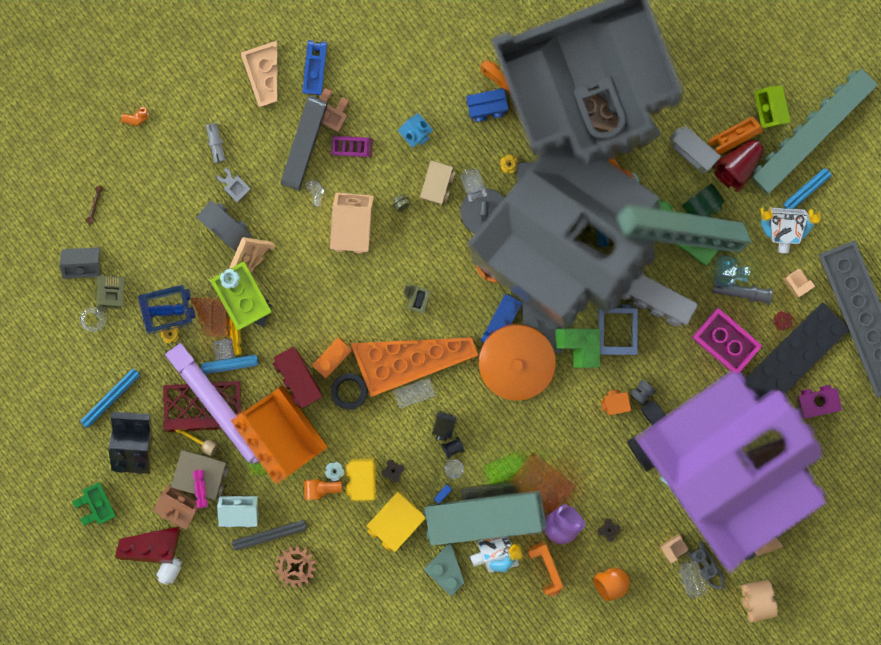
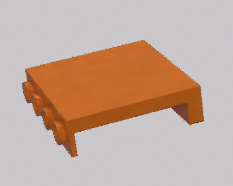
[231,385,328,484]

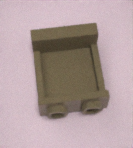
[171,449,230,500]

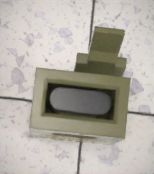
[95,275,124,313]
[403,284,431,314]

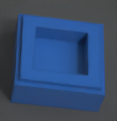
[434,483,452,503]

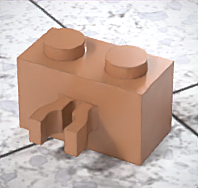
[153,485,199,530]

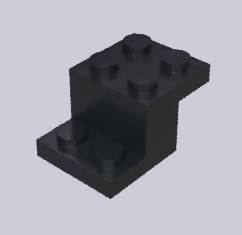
[108,412,153,474]

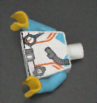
[760,207,821,253]
[470,536,522,572]

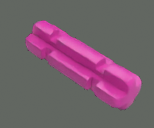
[193,470,208,508]

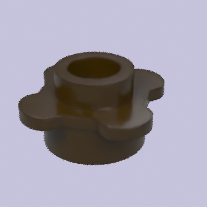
[382,460,404,482]
[598,519,621,542]

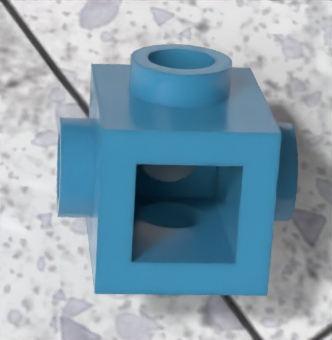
[398,113,433,148]

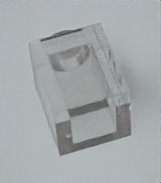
[460,168,487,202]

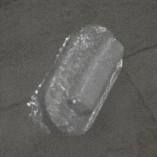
[678,561,707,599]

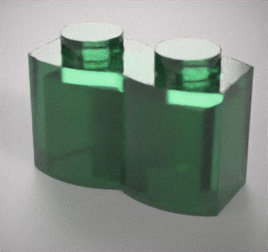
[682,183,726,218]

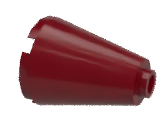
[712,140,764,192]

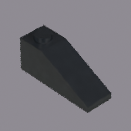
[432,411,457,441]

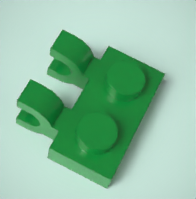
[72,482,116,526]

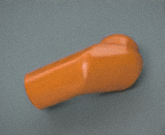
[121,107,149,126]

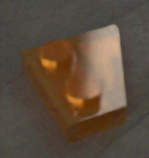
[191,298,228,337]

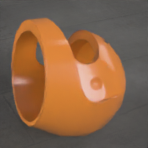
[593,568,630,601]

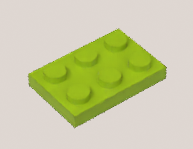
[210,261,272,331]

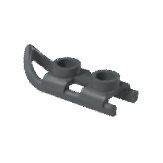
[686,542,725,590]

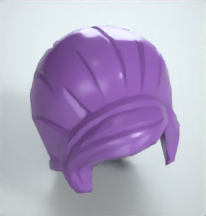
[545,504,585,544]

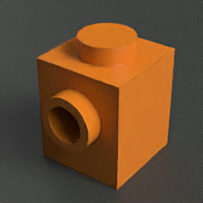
[601,390,631,415]

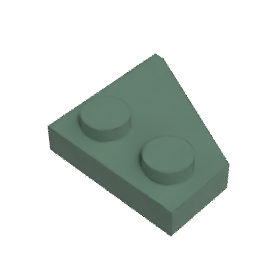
[424,543,465,596]

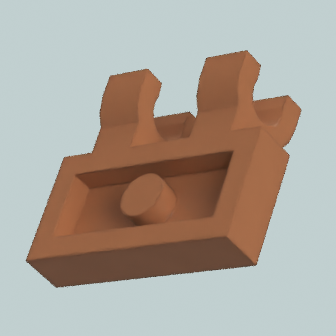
[319,88,350,132]

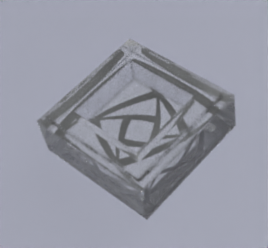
[213,338,235,361]

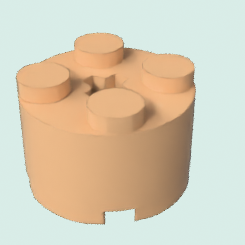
[741,580,777,623]

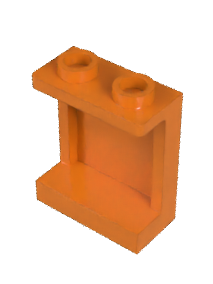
[527,541,563,596]

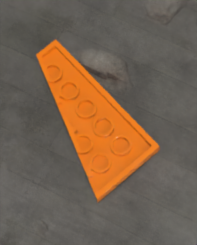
[350,338,478,397]

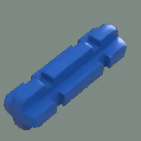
[146,304,184,317]

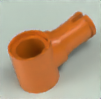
[303,479,342,500]

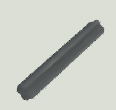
[232,520,307,551]

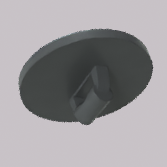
[461,188,504,234]

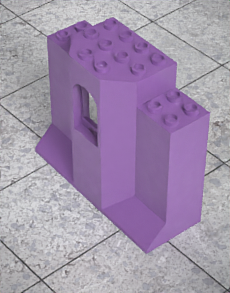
[634,371,826,572]

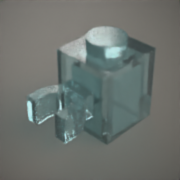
[714,256,750,288]

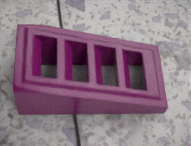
[331,136,373,158]

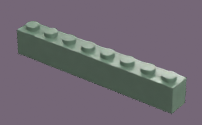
[750,68,878,195]
[617,205,751,253]

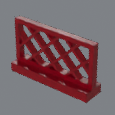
[163,381,241,433]

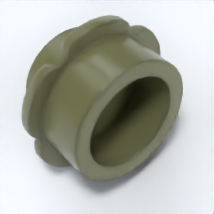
[392,195,410,212]

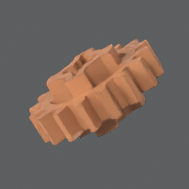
[275,545,317,588]

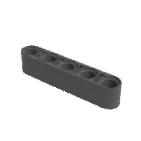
[280,96,328,191]

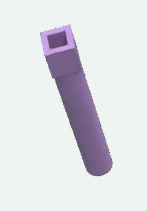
[165,343,259,464]

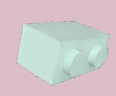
[217,496,259,527]

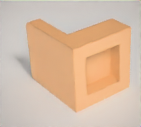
[783,269,815,298]
[659,533,688,563]

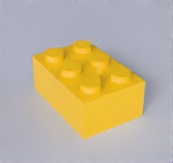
[346,458,376,501]

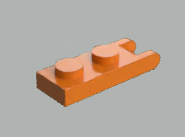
[708,116,763,155]

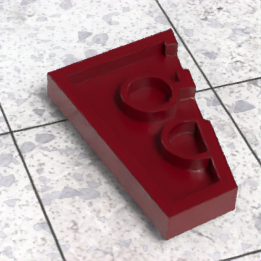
[115,526,181,564]

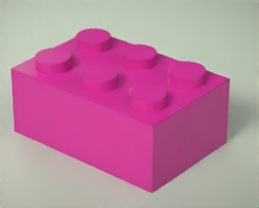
[690,308,762,373]

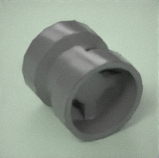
[630,379,656,406]

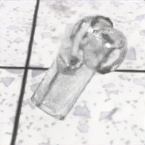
[305,179,324,207]

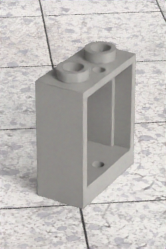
[669,126,721,174]

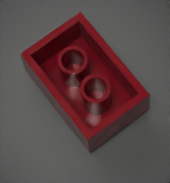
[272,346,324,408]

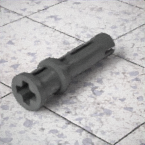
[713,281,773,305]

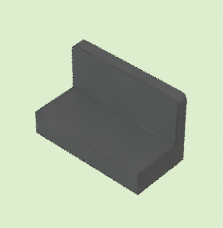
[59,247,101,279]

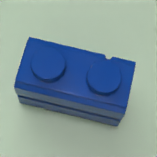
[466,88,508,122]

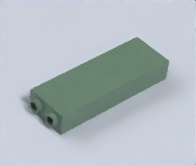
[423,491,546,545]

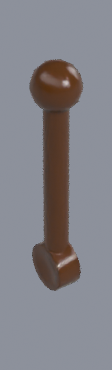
[86,185,103,224]

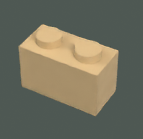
[420,161,455,205]

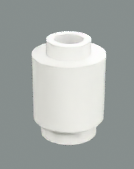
[156,557,182,585]

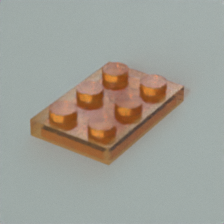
[510,452,576,514]

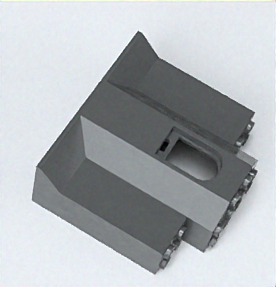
[491,0,683,164]
[468,142,660,330]

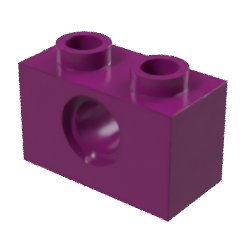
[796,385,842,419]

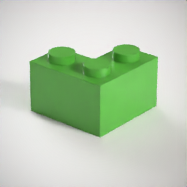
[555,329,600,368]

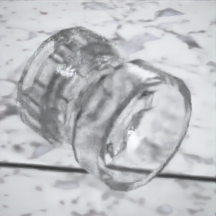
[445,459,464,479]

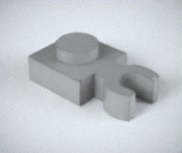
[217,168,251,203]

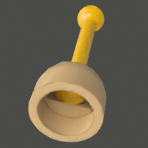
[175,430,218,457]

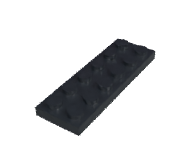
[744,302,849,400]

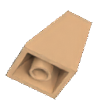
[330,192,374,254]

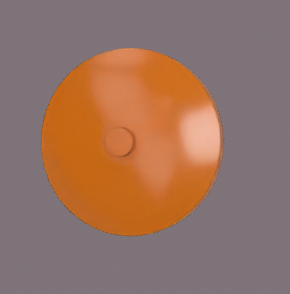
[479,324,556,401]

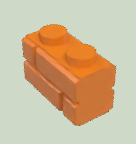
[312,338,353,379]

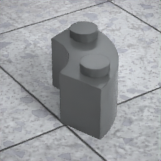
[196,200,252,251]

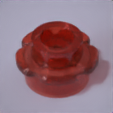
[773,311,792,330]

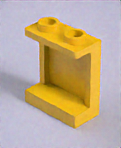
[366,491,426,552]

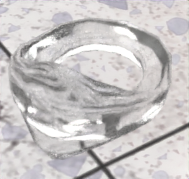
[80,307,109,332]

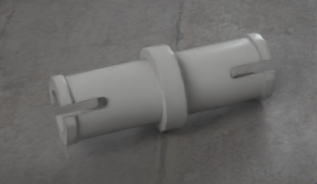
[205,123,226,163]

